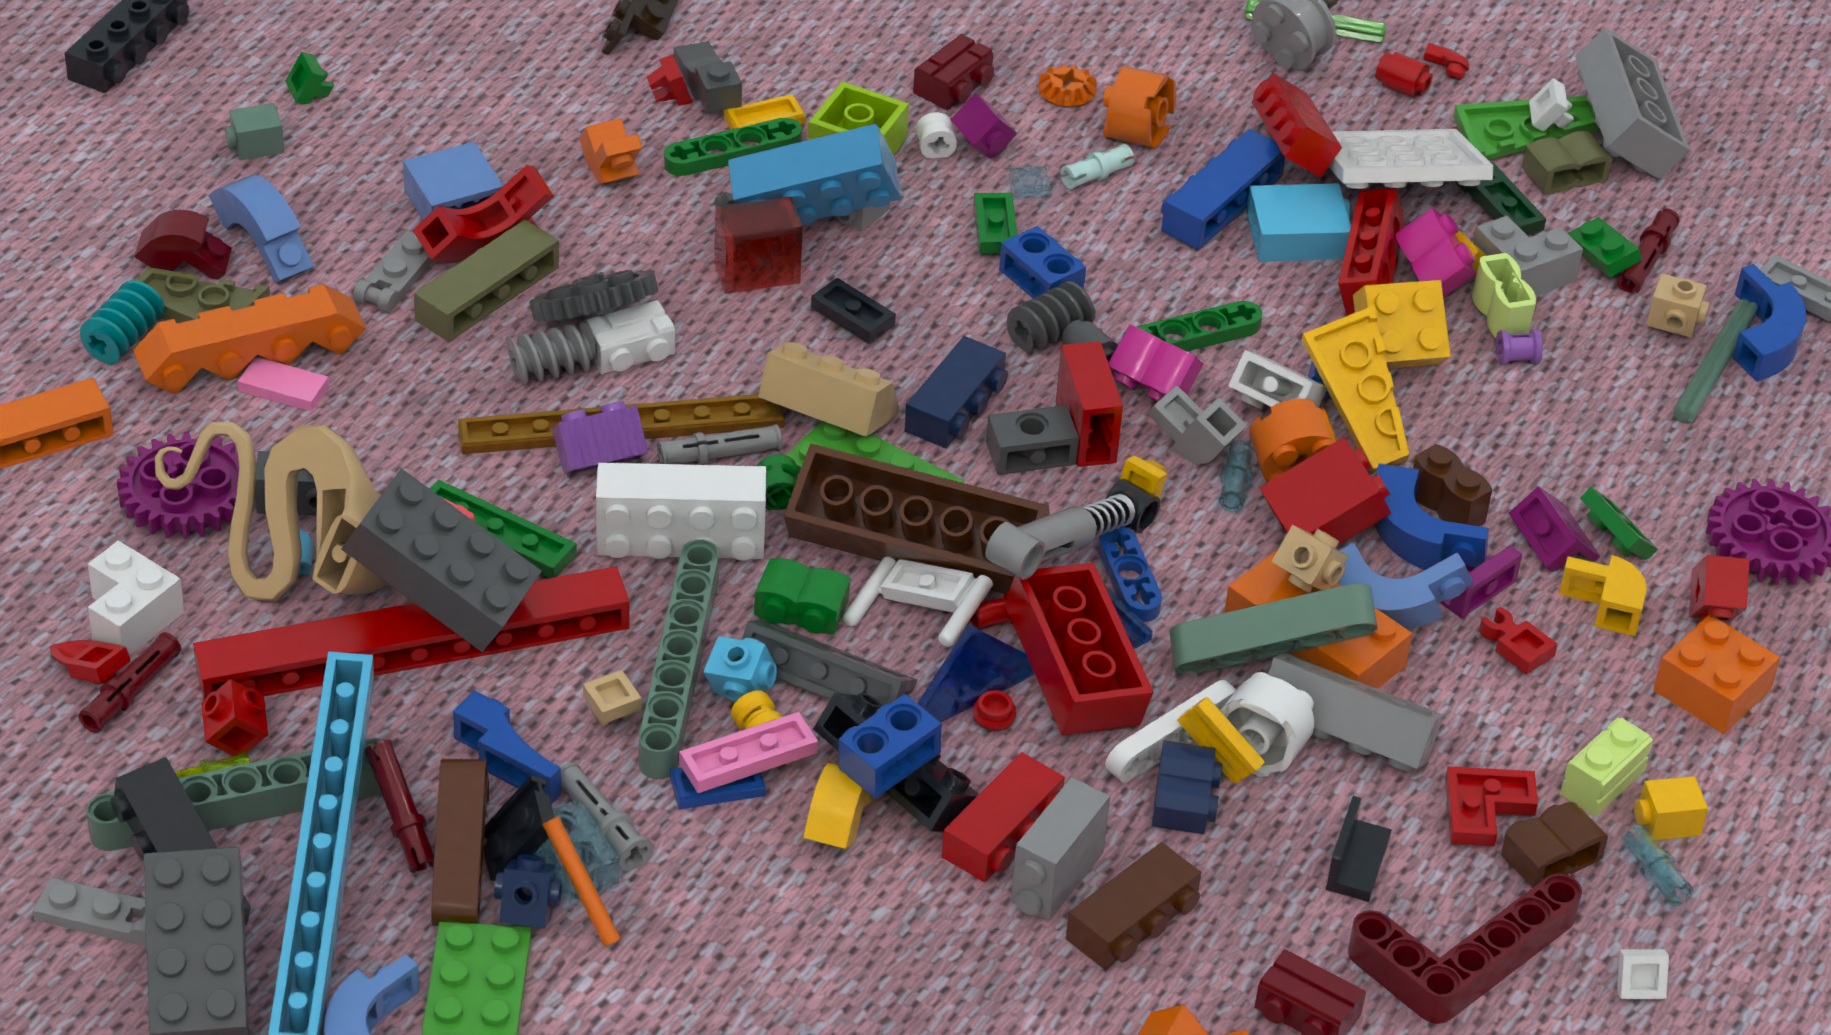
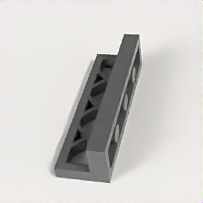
[742,620,918,706]

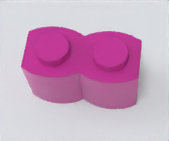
[1395,208,1476,298]
[1108,324,1203,402]

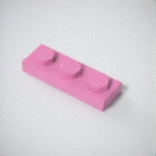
[679,712,818,793]

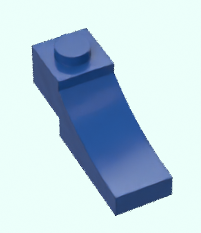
[453,690,561,805]

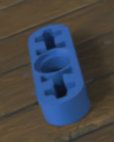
[1098,526,1162,622]

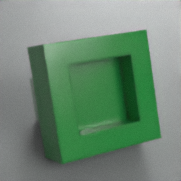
[285,52,334,105]

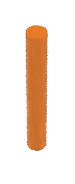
[542,816,621,947]

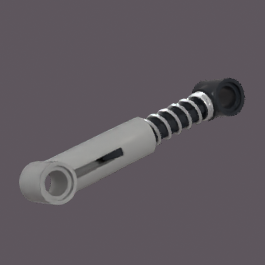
[985,479,1160,580]

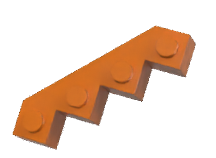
[133,284,366,394]

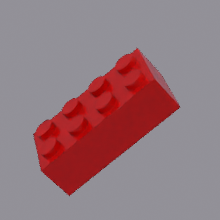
[1005,562,1154,735]

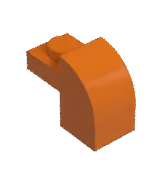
[579,118,642,184]

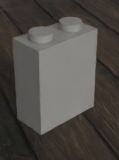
[1011,777,1110,921]

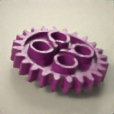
[117,432,239,539]
[1706,479,1831,585]

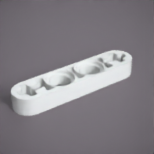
[1105,680,1237,784]

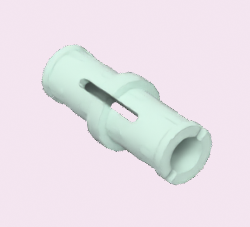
[1060,144,1134,189]

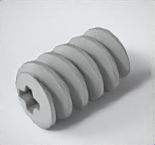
[507,321,596,385]

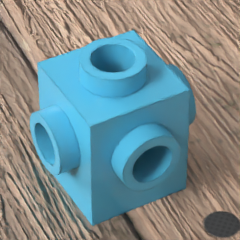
[703,636,777,702]

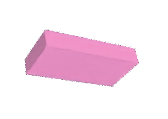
[237,356,329,411]

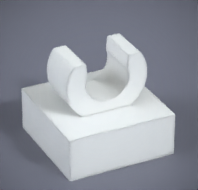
[1529,78,1574,132]
[1617,949,1669,999]

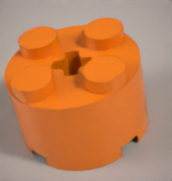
[1103,66,1176,148]
[1249,399,1337,482]

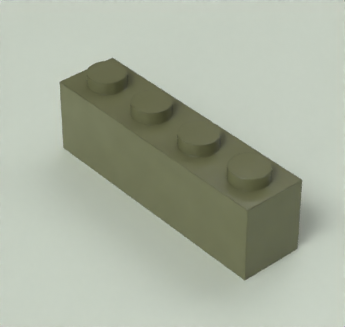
[414,219,559,342]

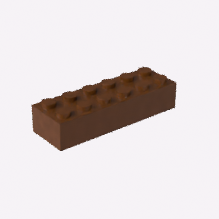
[784,443,1050,594]

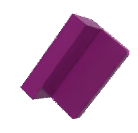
[1509,486,1601,572]
[1439,545,1523,619]

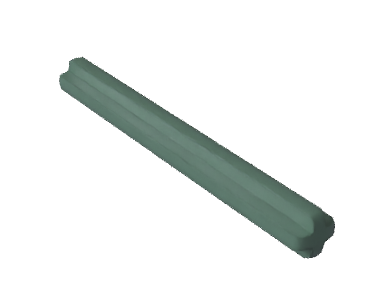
[1673,299,1758,424]

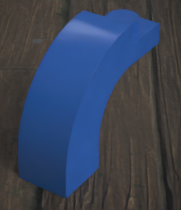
[1733,264,1806,382]
[1375,463,1489,570]

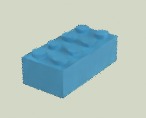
[728,124,901,234]

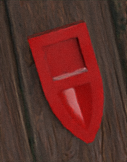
[50,640,131,684]

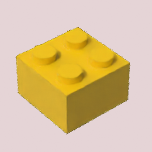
[1353,280,1451,369]

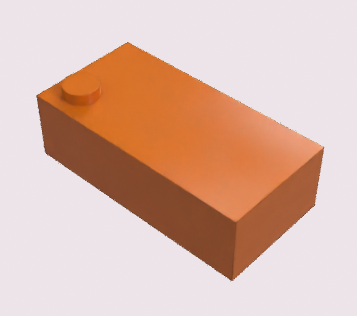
[1224,548,1413,689]

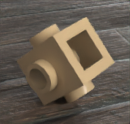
[1646,273,1710,338]
[1271,525,1349,593]

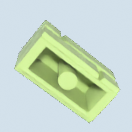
[1560,717,1653,817]

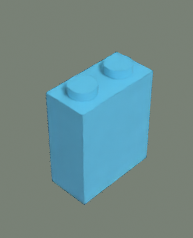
[1246,183,1352,262]

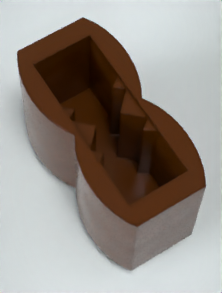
[1413,444,1492,526]
[1501,802,1608,888]

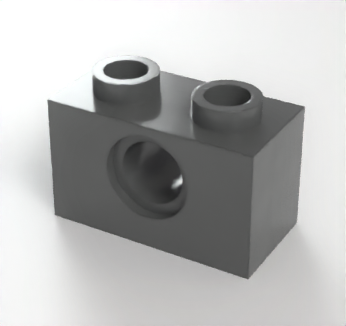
[986,405,1079,475]

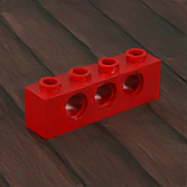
[1338,188,1405,316]

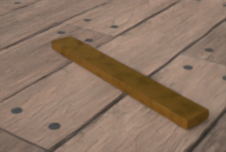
[458,394,785,454]

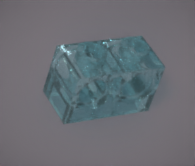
[533,799,619,906]

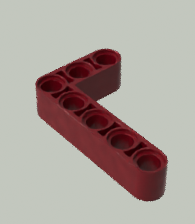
[1348,874,1582,1024]

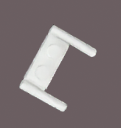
[843,557,993,647]

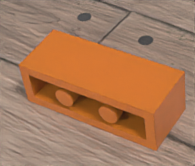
[0,378,113,469]

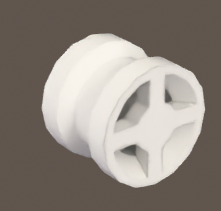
[916,112,957,158]

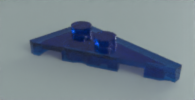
[917,624,1035,723]

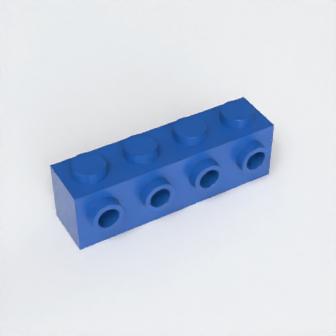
[1161,129,1285,250]

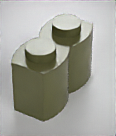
[1522,131,1613,195]

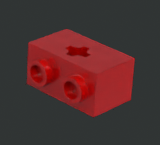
[1689,555,1750,624]

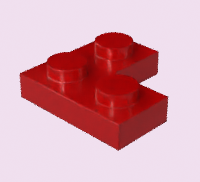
[1445,766,1538,846]

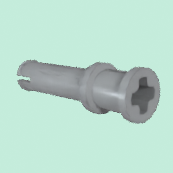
[561,762,654,872]

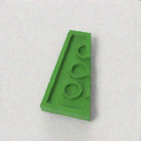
[1453,96,1601,160]

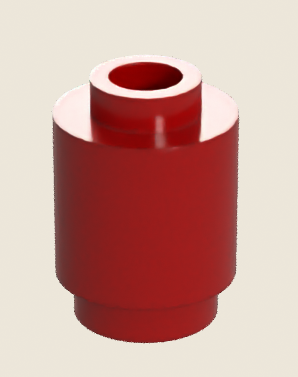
[1375,52,1433,98]

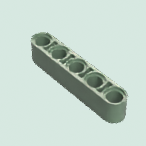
[1169,583,1378,675]

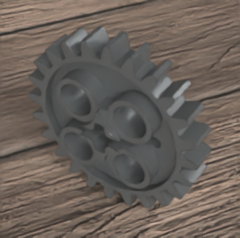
[529,270,658,322]

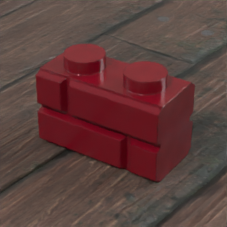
[913,34,994,111]
[1254,949,1366,1035]

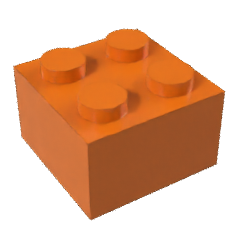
[1653,615,1781,734]

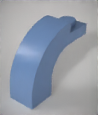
[209,175,314,283]
[1338,542,1474,628]
[324,954,420,1035]

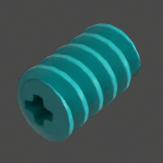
[80,280,165,365]

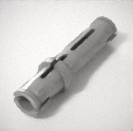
[657,424,782,465]

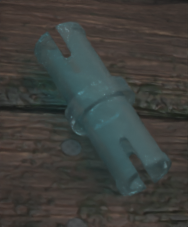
[1219,440,1254,512]
[1622,825,1693,906]

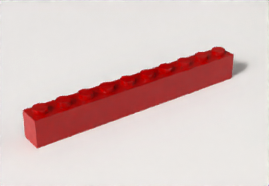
[193,566,630,700]

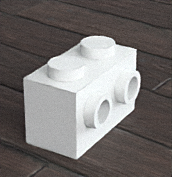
[1228,350,1327,409]

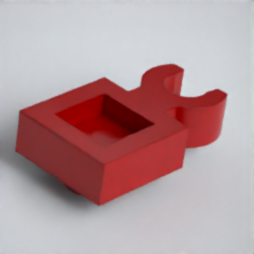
[1479,607,1557,675]

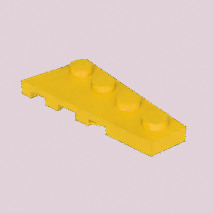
[1302,305,1410,474]

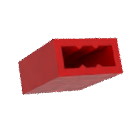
[1056,341,1123,467]
[1259,437,1392,547]

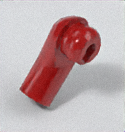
[1423,43,1469,80]

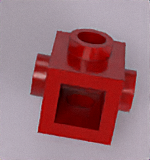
[201,679,268,758]

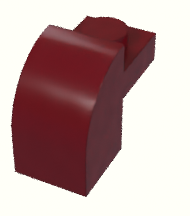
[134,210,232,280]

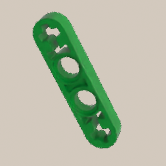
[664,118,802,176]
[1122,301,1263,352]

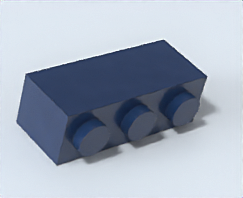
[904,336,1008,449]

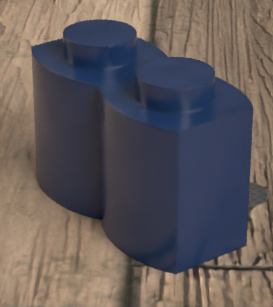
[1152,740,1222,834]

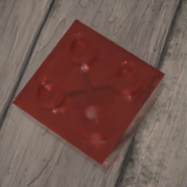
[714,197,803,294]

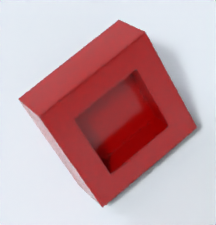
[647,54,692,106]

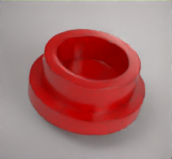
[973,690,1016,731]

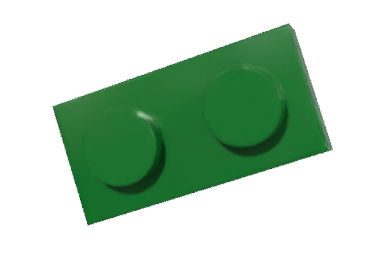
[973,193,1017,254]
[1567,217,1642,278]
[1580,487,1658,560]

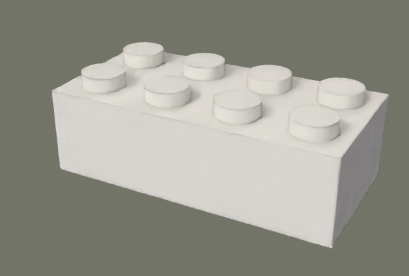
[596,463,766,561]

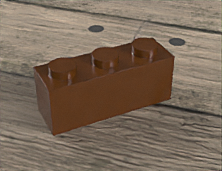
[1066,842,1201,970]

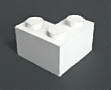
[88,541,184,656]

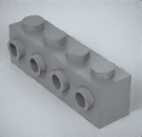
[1268,653,1444,771]

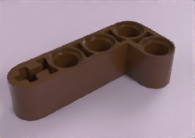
[431,759,489,926]

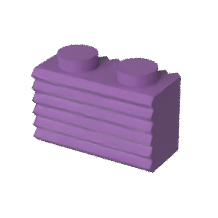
[552,401,648,474]

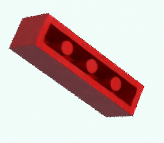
[1251,72,1342,178]

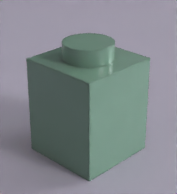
[225,103,285,161]

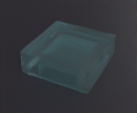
[1008,166,1051,200]

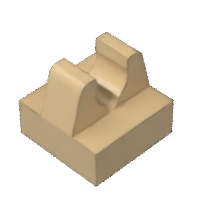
[583,670,642,727]

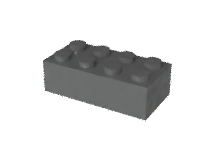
[341,468,541,652]
[144,847,249,1035]

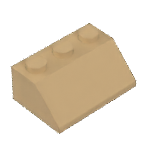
[758,342,899,437]

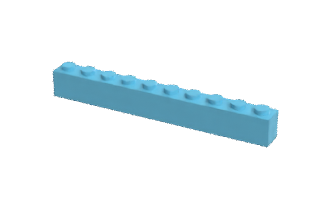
[268,651,374,1035]

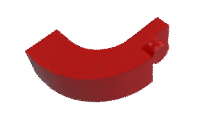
[412,165,554,263]

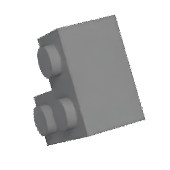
[1473,216,1583,296]

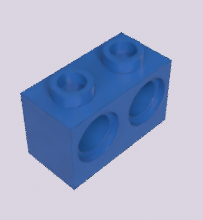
[999,226,1086,299]
[839,694,942,799]

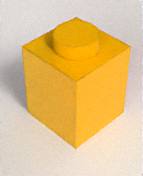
[1634,776,1708,841]

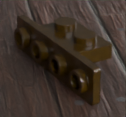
[601,0,678,55]

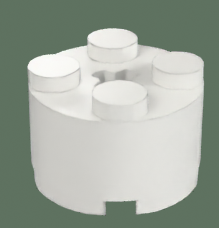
[1221,672,1314,777]

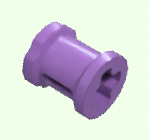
[1495,329,1543,365]

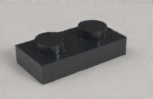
[811,278,896,344]

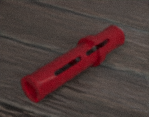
[1617,208,1680,294]
[78,632,181,733]
[364,739,434,873]

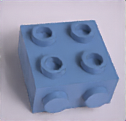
[403,142,503,220]

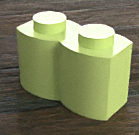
[1472,253,1536,338]

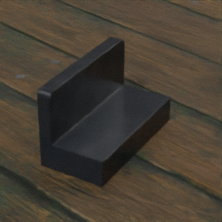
[1326,796,1392,902]

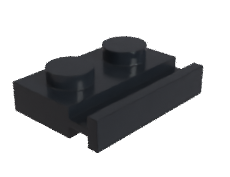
[483,775,555,882]

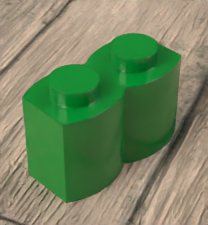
[754,558,851,635]

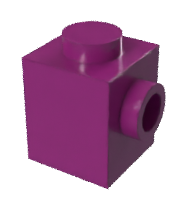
[950,93,1018,159]

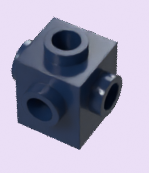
[494,855,563,928]

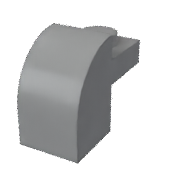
[1147,385,1248,465]

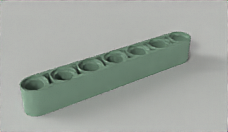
[639,540,719,779]
[86,738,395,851]

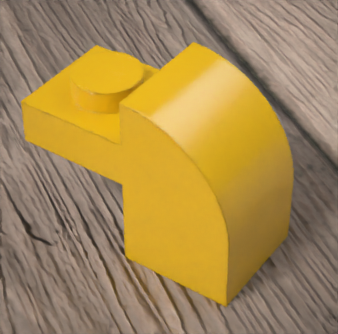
[1559,555,1647,636]
[803,763,873,849]

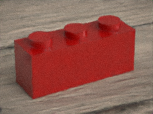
[941,752,1065,883]

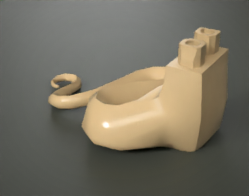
[155,422,389,602]

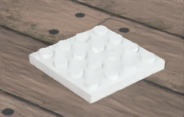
[1329,129,1493,189]

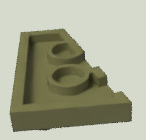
[136,267,270,323]

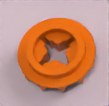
[1038,63,1097,107]

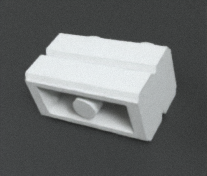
[584,300,675,374]

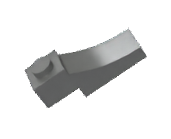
[674,41,742,113]

